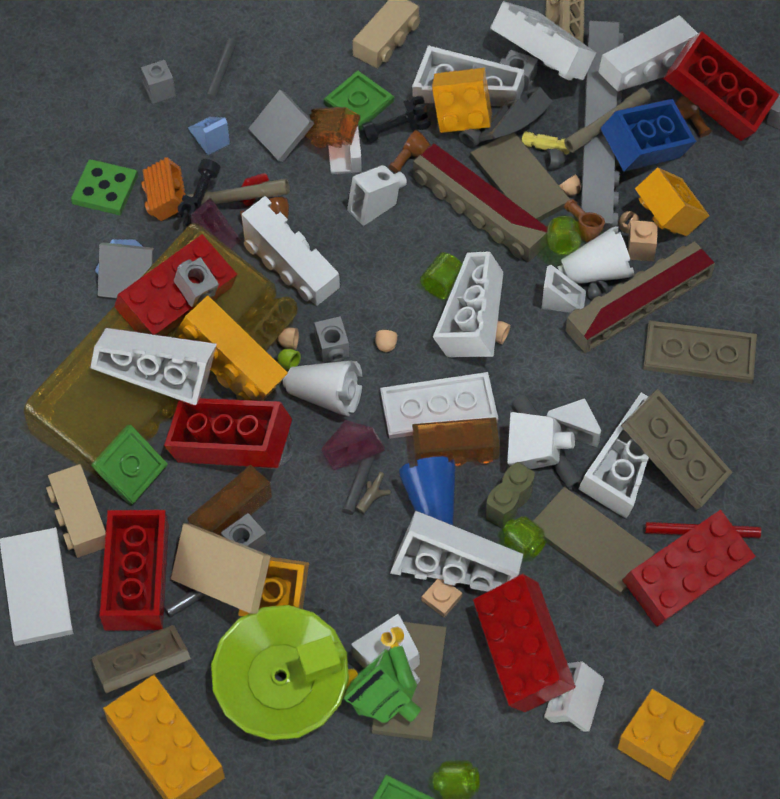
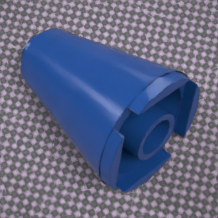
[399,456,456,526]

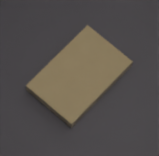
[91,625,191,693]

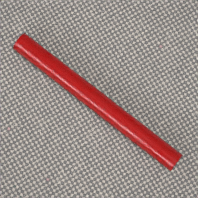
[645,522,761,538]

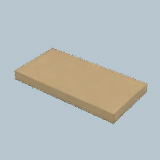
[171,523,271,613]

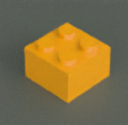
[432,68,492,133]
[635,167,710,236]
[238,557,309,616]
[618,689,705,781]

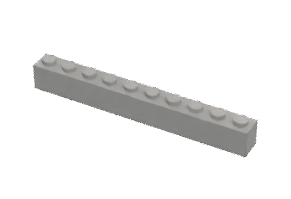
[579,21,624,236]

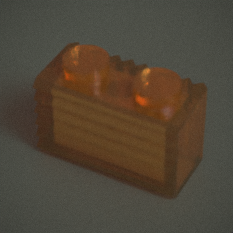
[304,107,361,148]

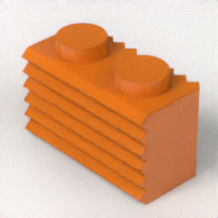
[142,158,186,221]

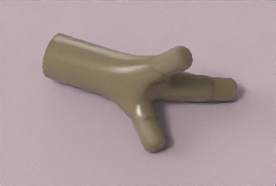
[355,472,391,515]

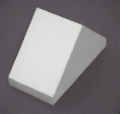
[542,265,586,313]
[547,398,601,447]

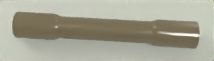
[564,88,651,153]
[186,179,290,208]

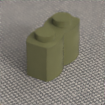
[486,462,535,529]

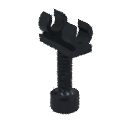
[362,96,431,143]
[178,159,221,232]

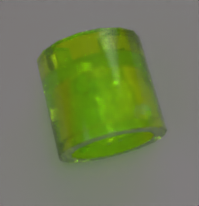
[420,252,462,299]

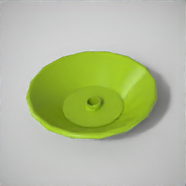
[211,605,349,740]

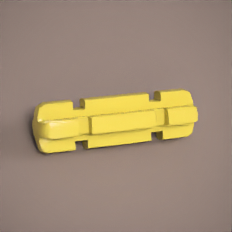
[522,132,570,154]

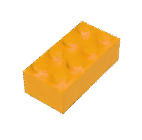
[174,295,288,401]
[103,675,225,799]

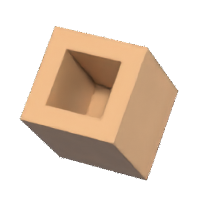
[628,220,657,261]

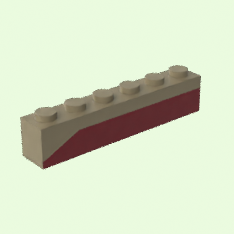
[413,143,550,262]
[566,241,715,353]

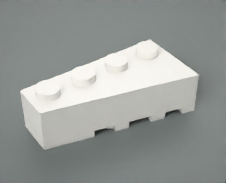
[491,1,596,80]
[599,16,698,91]
[412,46,524,106]
[242,196,340,306]
[433,252,503,357]
[90,328,217,405]
[579,392,649,519]
[390,511,523,592]

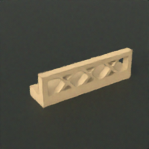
[546,0,584,44]

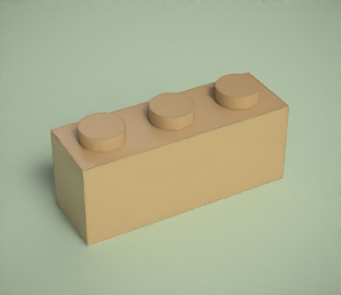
[353,0,420,68]
[46,464,106,558]

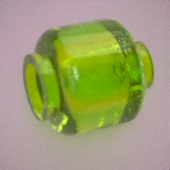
[547,216,581,255]
[502,516,546,559]
[433,760,480,799]

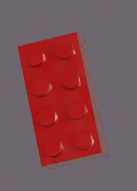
[663,31,779,141]
[114,234,238,336]
[164,398,292,468]
[622,509,756,627]
[100,510,169,631]
[473,574,576,712]

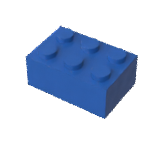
[600,99,696,171]

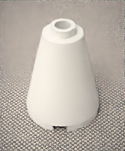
[557,226,634,284]
[283,361,362,416]

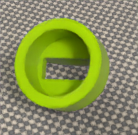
[277,349,301,371]

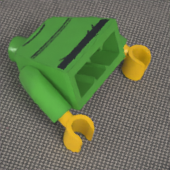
[343,627,421,723]

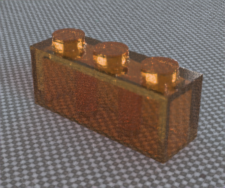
[412,417,500,466]
[187,465,272,536]

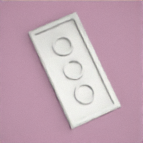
[380,372,498,439]
[0,528,73,646]

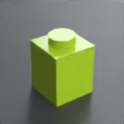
[296,635,345,682]

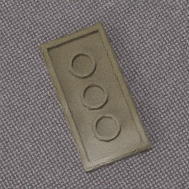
[470,132,570,221]
[643,320,757,384]
[621,389,733,510]
[529,487,655,596]
[372,622,446,741]

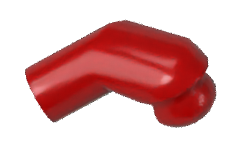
[240,173,269,206]

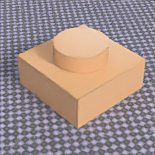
[422,579,463,617]

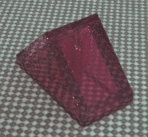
[191,198,240,256]
[322,420,385,470]

